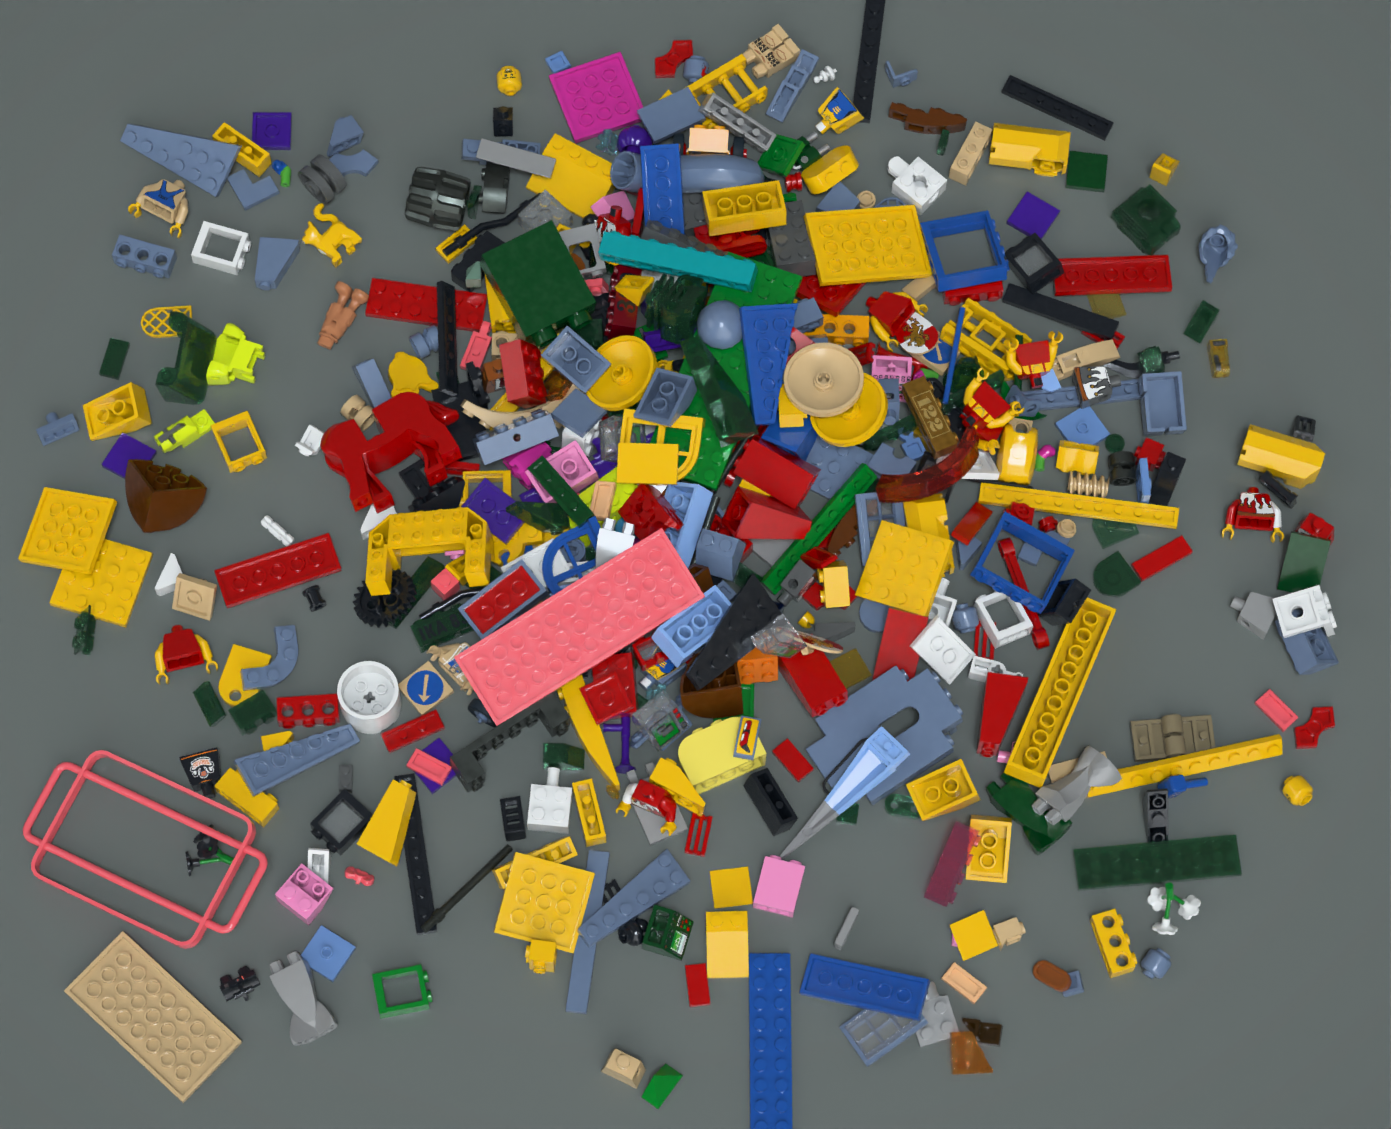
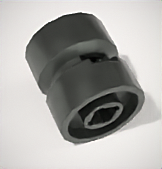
[1108,451,1137,486]

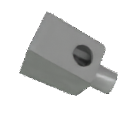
[1230,592,1276,640]

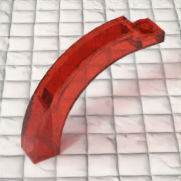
[876,426,979,503]

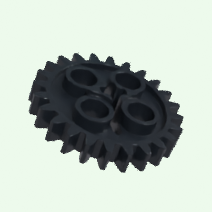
[353,569,417,628]

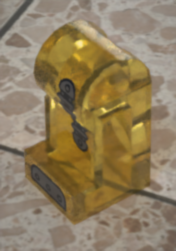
[1207,339,1230,378]

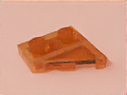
[950,1031,993,1075]

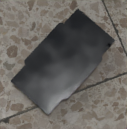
[431,381,486,461]

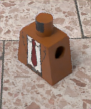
[481,359,505,393]

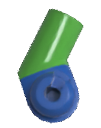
[272,160,291,187]

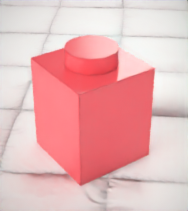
[431,568,460,601]

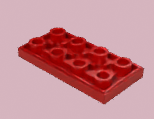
[872,607,929,682]

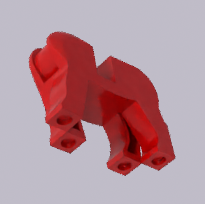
[320,392,462,514]

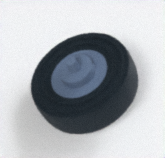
[468,698,497,727]

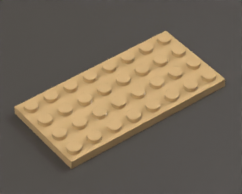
[64,931,242,1103]

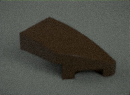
[962,1018,1003,1047]

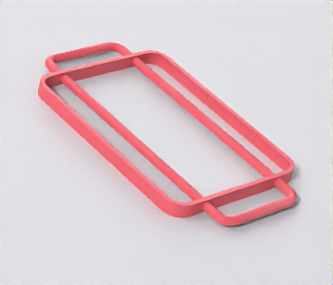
[23,750,268,949]

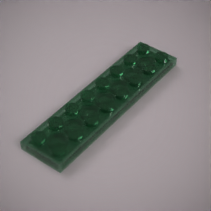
[1073,835,1242,891]

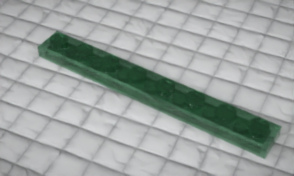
[862,370,1005,451]

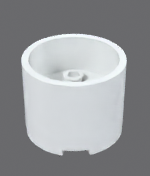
[337,661,401,734]

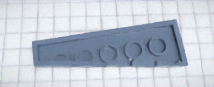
[234,724,360,797]
[577,849,690,948]

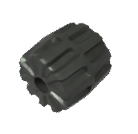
[405,167,471,231]

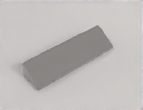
[476,138,556,178]

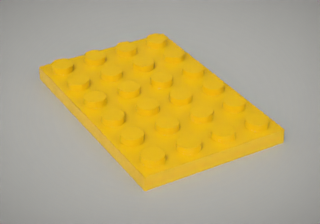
[803,205,932,286]

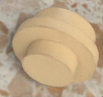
[857,191,876,209]
[1056,519,1076,538]

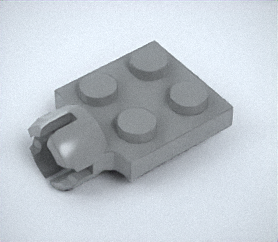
[911,981,960,1048]

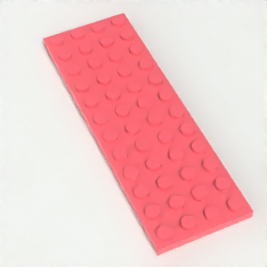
[454,528,705,726]

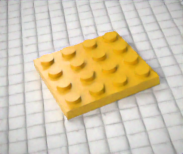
[18,487,117,574]
[855,520,954,616]
[49,539,153,628]
[493,852,595,953]

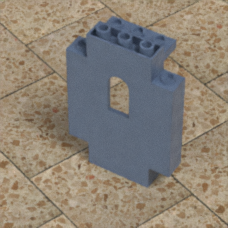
[806,666,963,806]

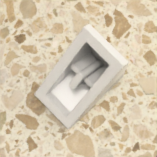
[155,553,183,596]
[308,848,331,884]

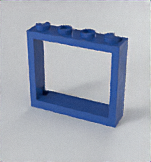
[920,210,1010,292]
[970,511,1075,614]

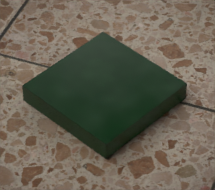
[1066,151,1108,192]

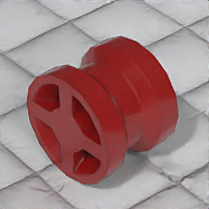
[784,172,802,192]

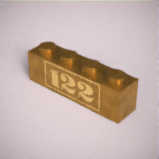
[902,376,959,460]

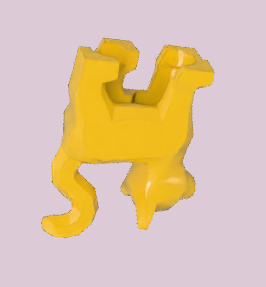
[302,203,362,268]

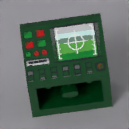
[642,905,694,961]

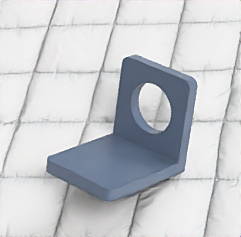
[885,61,918,88]
[1005,385,1043,417]

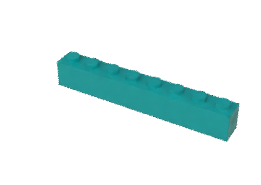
[598,231,758,292]

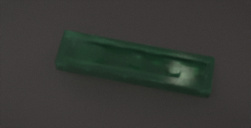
[388,556,445,629]

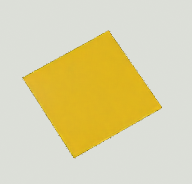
[710,867,753,909]
[950,910,998,961]

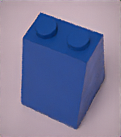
[761,411,818,461]

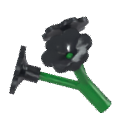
[185,824,234,876]

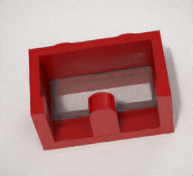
[632,631,669,671]

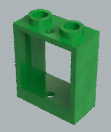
[372,965,433,1019]

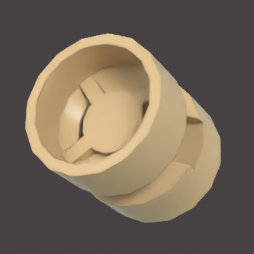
[340,394,375,432]

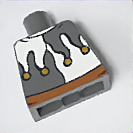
[1072,366,1121,409]
[776,560,818,607]

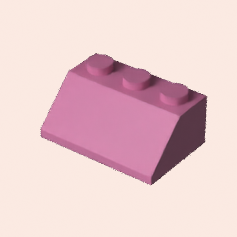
[525,440,599,510]

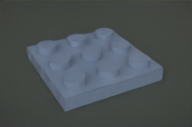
[806,435,874,500]

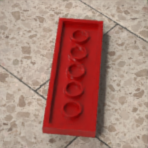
[1053,255,1172,296]
[365,278,488,333]
[214,533,342,609]

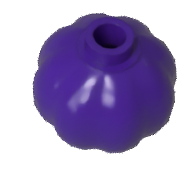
[617,125,653,154]

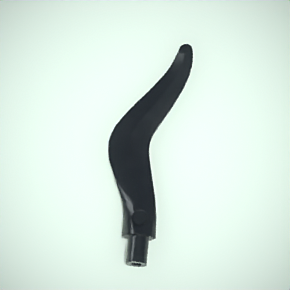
[1102,351,1180,378]

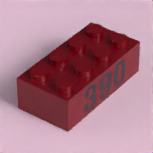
[604,264,642,341]

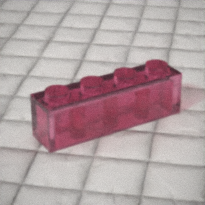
[924,820,982,907]

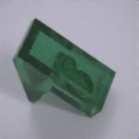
[1183,300,1220,343]

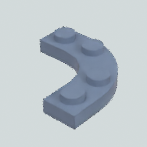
[240,625,298,691]

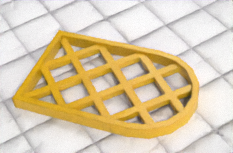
[141,305,193,338]

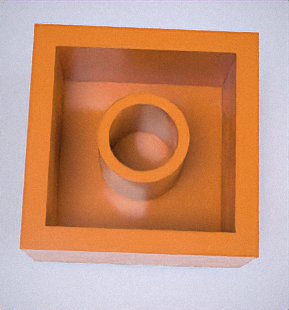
[736,637,778,684]

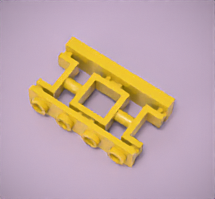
[939,298,1032,381]

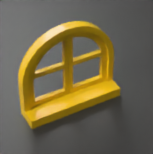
[620,409,706,486]

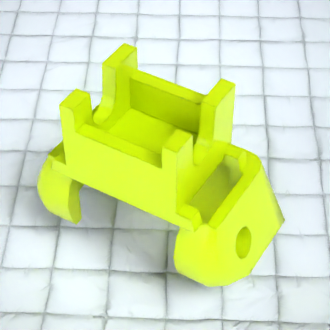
[204,323,265,386]

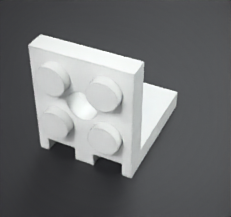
[1272,585,1337,638]

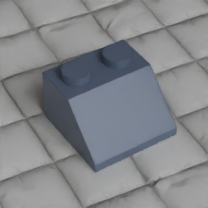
[696,528,746,582]

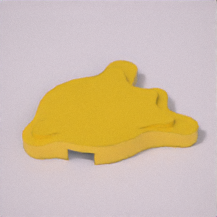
[388,352,439,398]

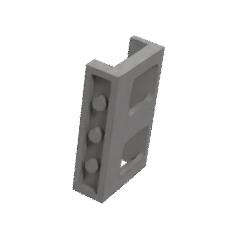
[559,223,607,278]

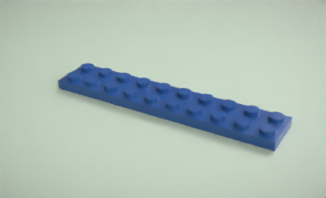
[749,953,792,1129]

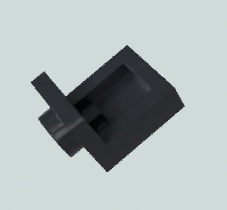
[493,106,513,137]

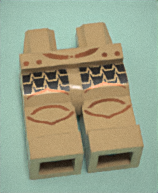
[743,24,800,79]

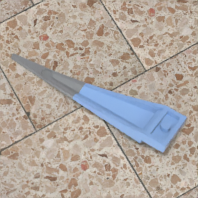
[780,726,910,859]

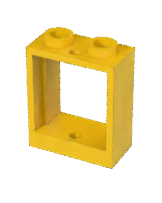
[211,411,267,473]
[459,470,512,507]

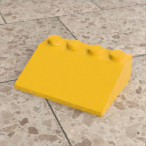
[526,133,616,219]

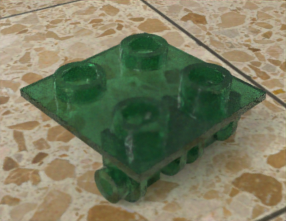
[72,605,96,655]

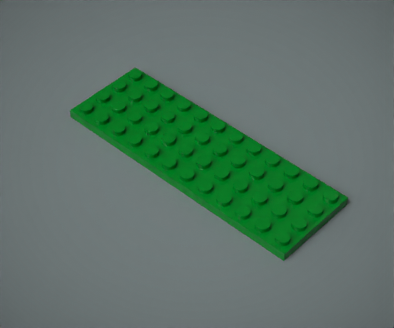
[650,252,803,491]

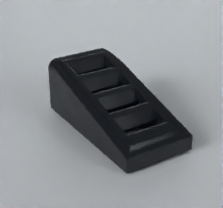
[500,796,526,841]

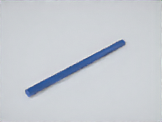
[942,307,965,404]

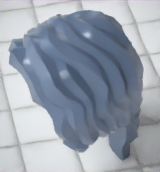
[1199,224,1238,283]

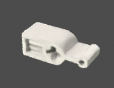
[968,655,1023,683]

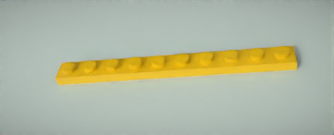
[978,482,1179,529]
[1087,734,1282,797]

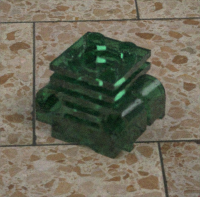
[1111,184,1181,256]
[645,274,707,344]

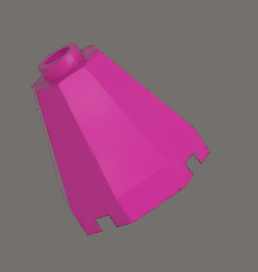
[502,442,552,490]

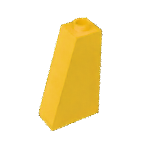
[357,780,416,867]

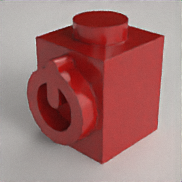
[1134,437,1166,472]
[1003,501,1035,525]

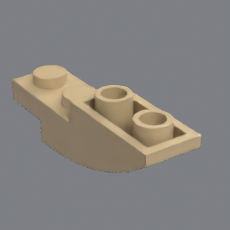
[1052,339,1120,381]

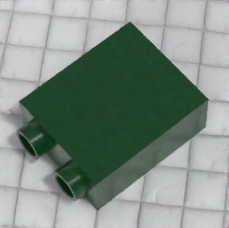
[480,220,596,349]

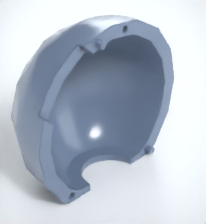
[697,300,742,349]

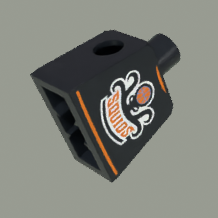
[179,747,221,799]

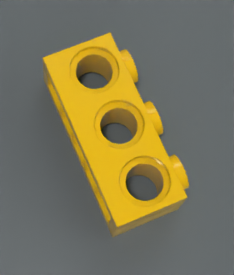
[1090,909,1137,978]

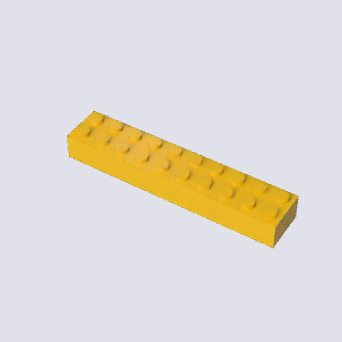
[1004,597,1117,788]

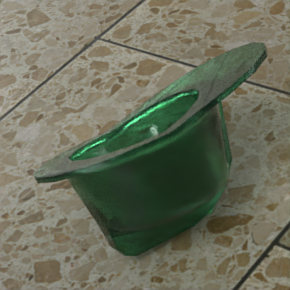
[942,356,985,394]

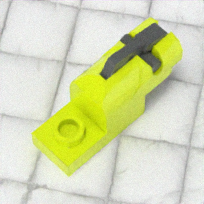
[153,409,215,453]

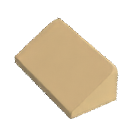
[901,274,936,302]

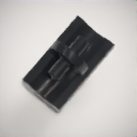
[219,966,260,1002]

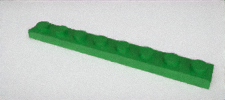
[760,463,877,595]

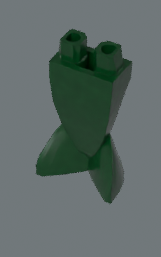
[986,773,1072,855]

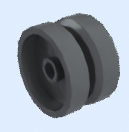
[298,154,347,204]

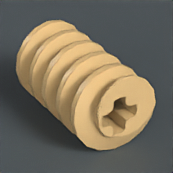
[1067,471,1110,498]

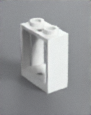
[191,221,252,275]
[974,591,1033,649]

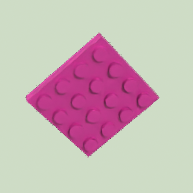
[549,52,643,144]

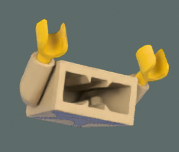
[128,179,188,239]

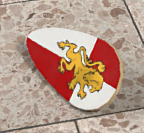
[895,312,939,355]
[776,627,843,655]

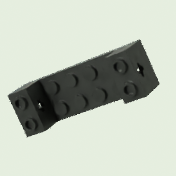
[450,692,571,792]

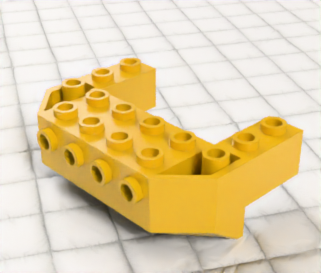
[365,507,495,596]

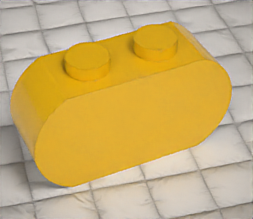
[801,145,859,194]

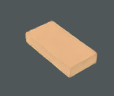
[590,481,617,521]
[941,962,987,1004]

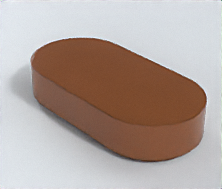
[1033,960,1072,992]

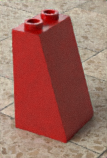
[733,436,821,509]
[721,486,812,539]
[777,634,848,718]
[976,672,1028,758]

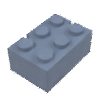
[1138,371,1187,436]

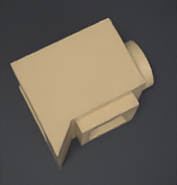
[992,917,1026,951]

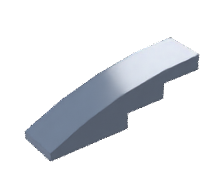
[765,49,820,123]

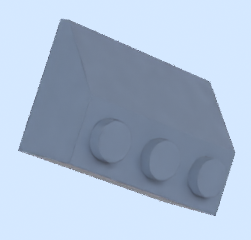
[1275,610,1339,675]

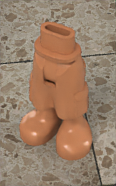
[317,281,369,350]

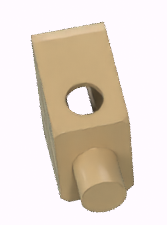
[601,1049,646,1089]

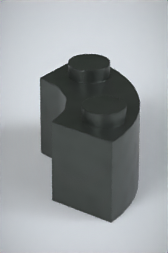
[479,162,510,213]

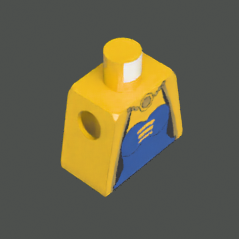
[816,87,864,134]

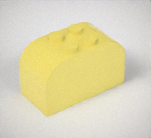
[678,717,767,794]

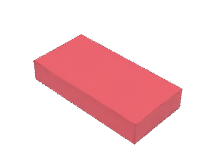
[1255,689,1298,732]
[406,748,452,786]

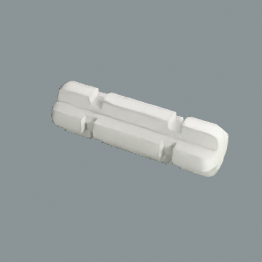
[261,515,295,547]

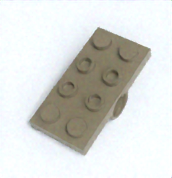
[1130,714,1216,762]

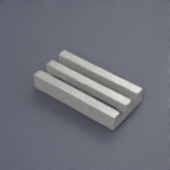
[834,907,859,951]

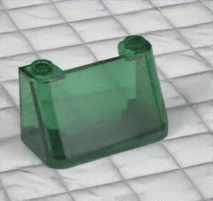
[155,311,217,405]

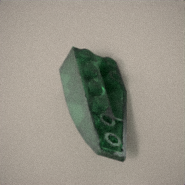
[679,335,759,448]

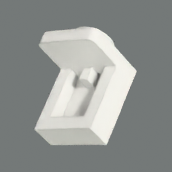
[295,424,325,457]

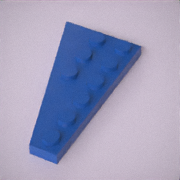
[739,303,798,426]

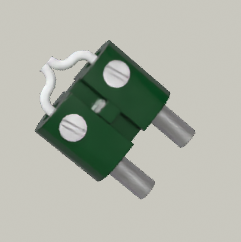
[792,132,830,172]

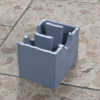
[867,442,917,491]

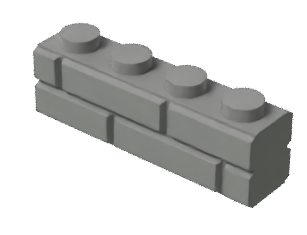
[698,93,776,153]

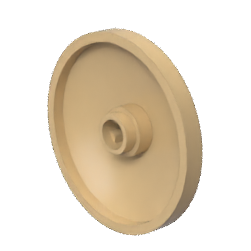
[784,343,864,417]

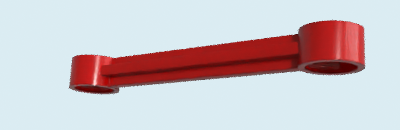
[997,537,1050,650]

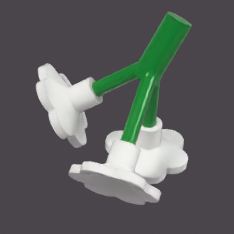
[1147,882,1201,935]

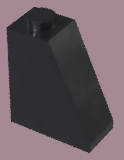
[1148,452,1186,506]

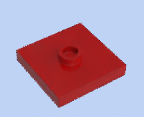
[579,671,634,726]

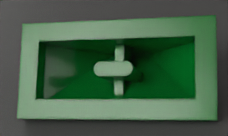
[641,1064,683,1109]

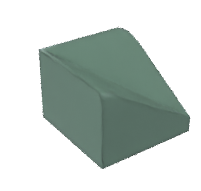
[465,261,482,287]

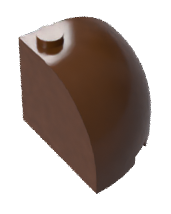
[125,459,207,533]
[680,653,744,718]

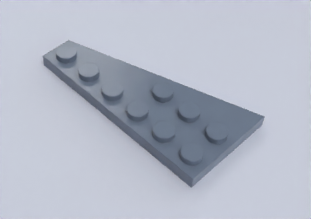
[120,123,242,197]

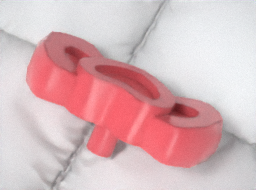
[344,866,374,886]

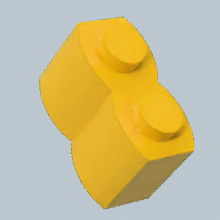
[1056,440,1099,475]

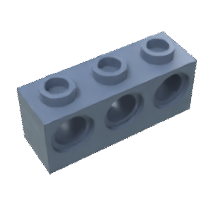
[112,234,177,278]

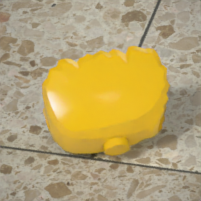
[996,424,1038,485]

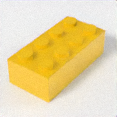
[702,180,786,236]

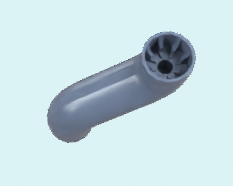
[610,151,777,194]

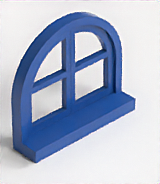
[542,516,601,595]

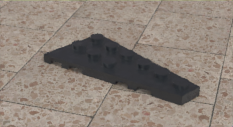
[686,573,788,691]

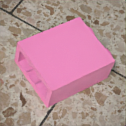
[753,855,805,918]

